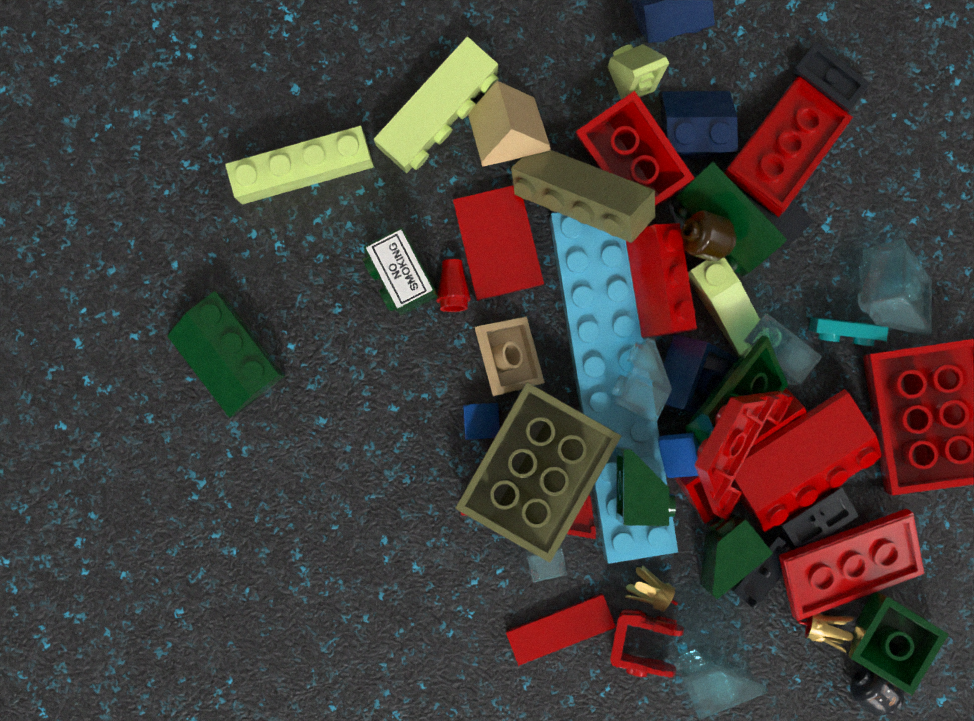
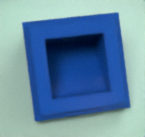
[463,403,500,440]
[658,433,699,478]

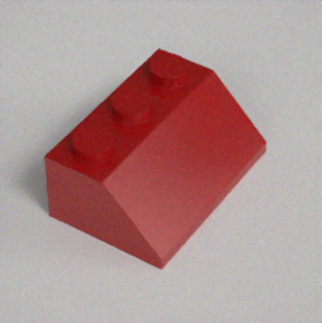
[576,91,695,208]
[626,223,697,338]

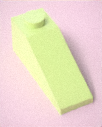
[608,44,669,100]
[688,258,771,357]

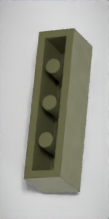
[511,150,655,243]

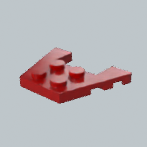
[695,391,793,521]

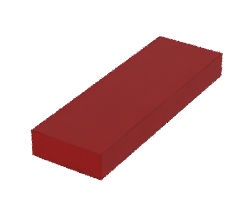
[506,593,616,666]

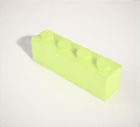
[374,37,499,173]
[225,126,374,204]

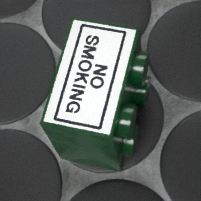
[362,227,437,316]

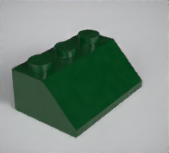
[671,162,787,277]
[167,291,285,418]
[685,335,788,447]

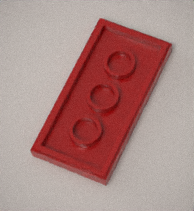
[724,76,853,217]
[779,508,924,621]

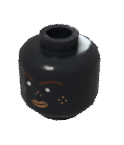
[850,665,904,716]

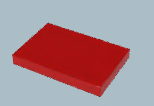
[453,185,544,301]

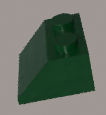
[616,447,676,526]
[700,514,773,599]
[848,592,949,696]

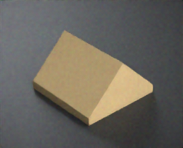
[468,81,550,167]
[475,317,544,397]

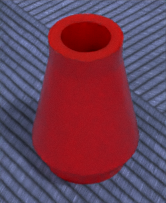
[436,259,471,312]

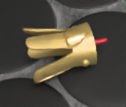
[625,566,678,612]
[798,613,854,653]

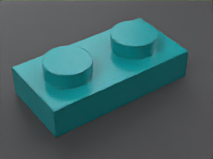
[808,317,889,346]

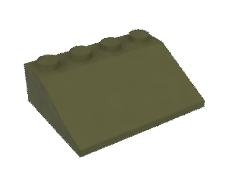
[455,382,622,563]

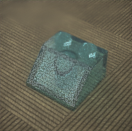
[858,238,932,336]
[673,650,767,720]

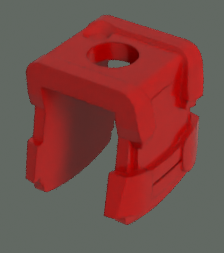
[610,609,684,677]

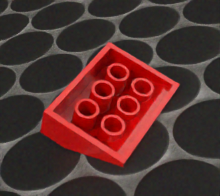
[863,339,974,495]

